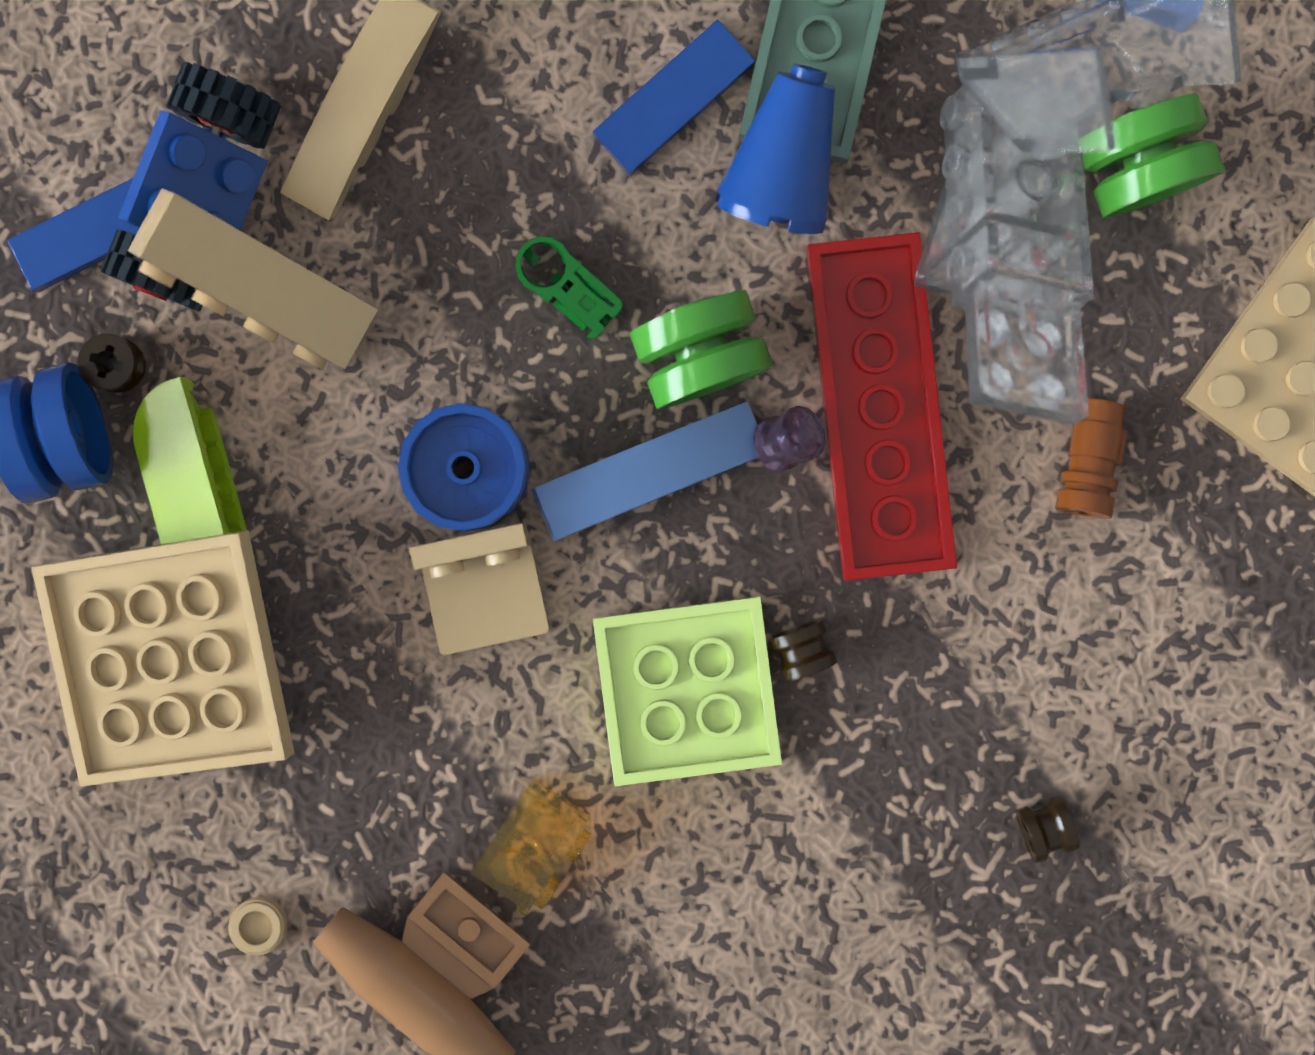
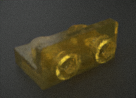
[471,778,591,917]

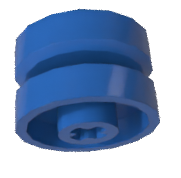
[0,362,113,504]
[398,403,531,531]

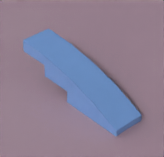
[531,401,769,542]

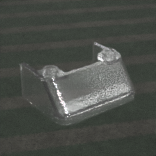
[955,0,1242,160]

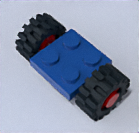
[100,62,281,312]

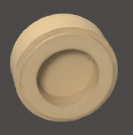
[228,896,287,955]

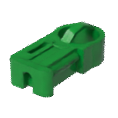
[515,236,622,339]

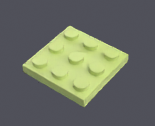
[593,596,782,787]

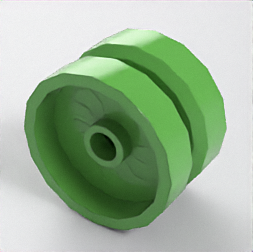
[1076,93,1226,219]
[629,290,774,410]

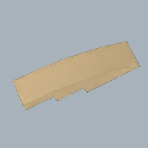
[280,0,441,221]

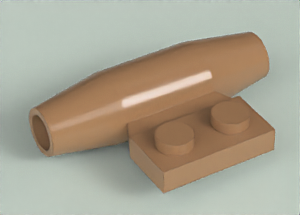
[312,871,531,1055]

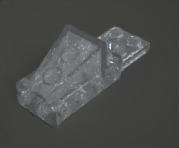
[915,68,1094,425]

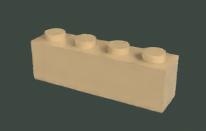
[127,188,378,370]

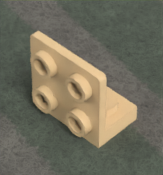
[409,523,550,655]

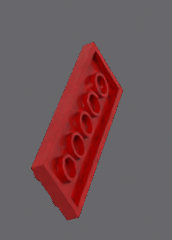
[806,232,957,581]

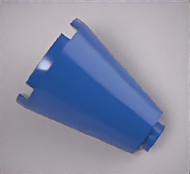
[715,63,835,235]

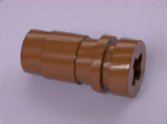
[1055,398,1128,519]

